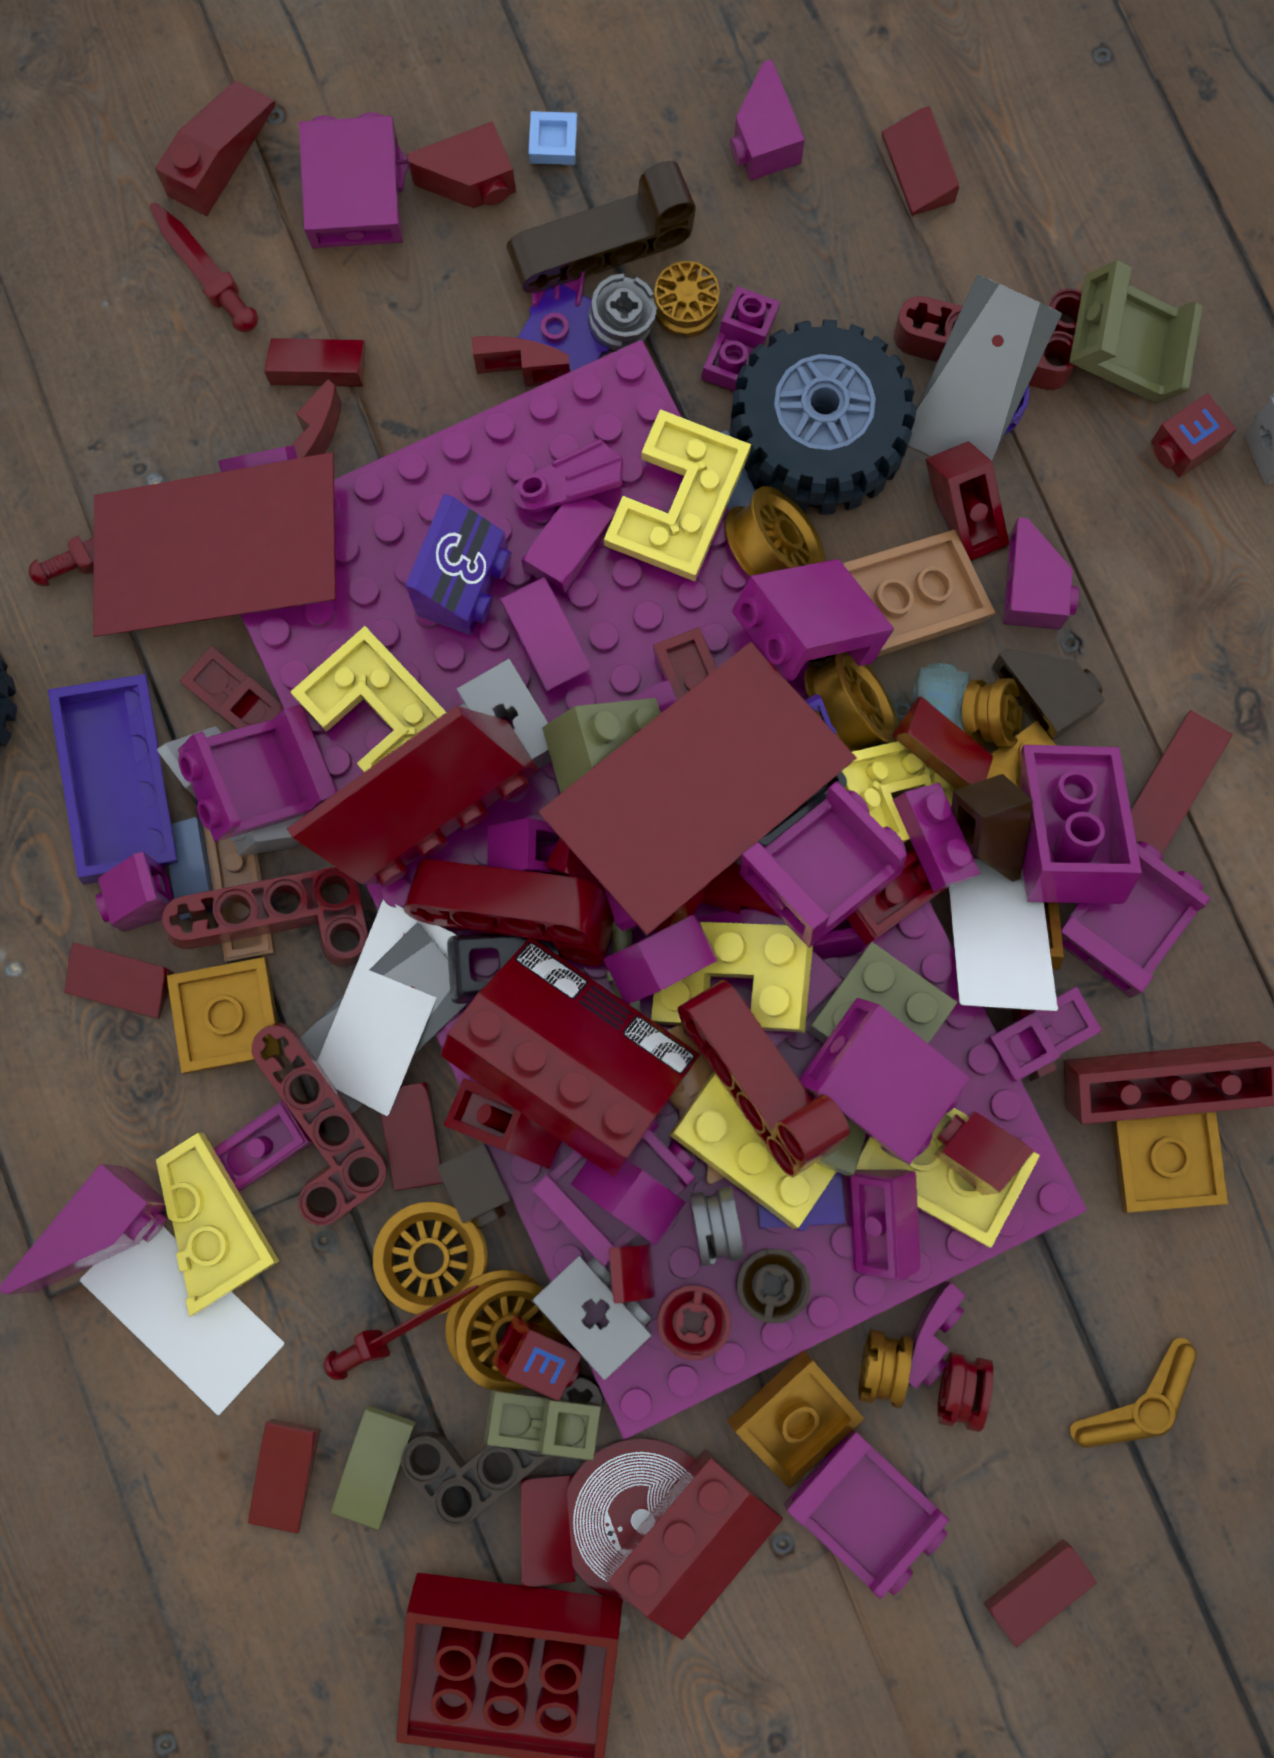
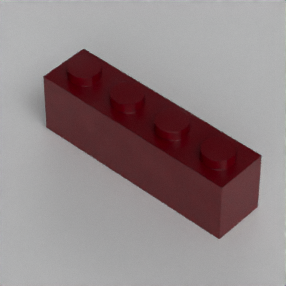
[1063,1041,1274,1124]

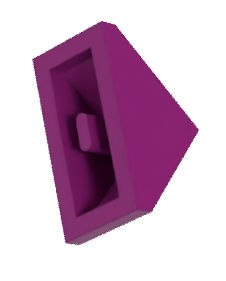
[603,914,718,1004]
[570,1160,685,1245]

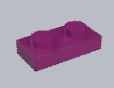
[893,783,980,892]

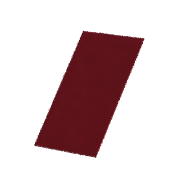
[93,452,336,637]
[538,642,857,935]

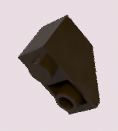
[951,774,1033,882]

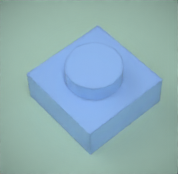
[529,111,577,165]

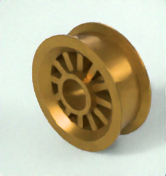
[725,486,826,577]
[804,652,899,752]
[373,1202,488,1315]
[445,1269,565,1392]

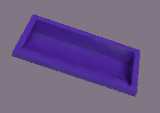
[48,674,178,885]

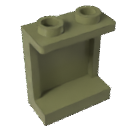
[1069,260,1203,403]

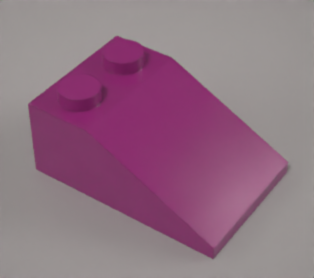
[1021,745,1142,904]
[0,1164,167,1295]

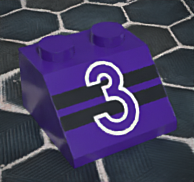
[405,494,512,636]

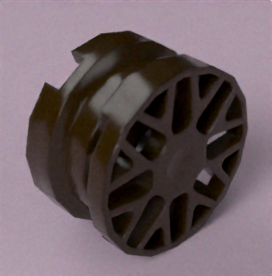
[736,1249,810,1323]

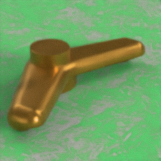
[1070,1338,1197,1448]

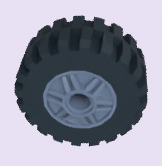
[730,319,916,515]

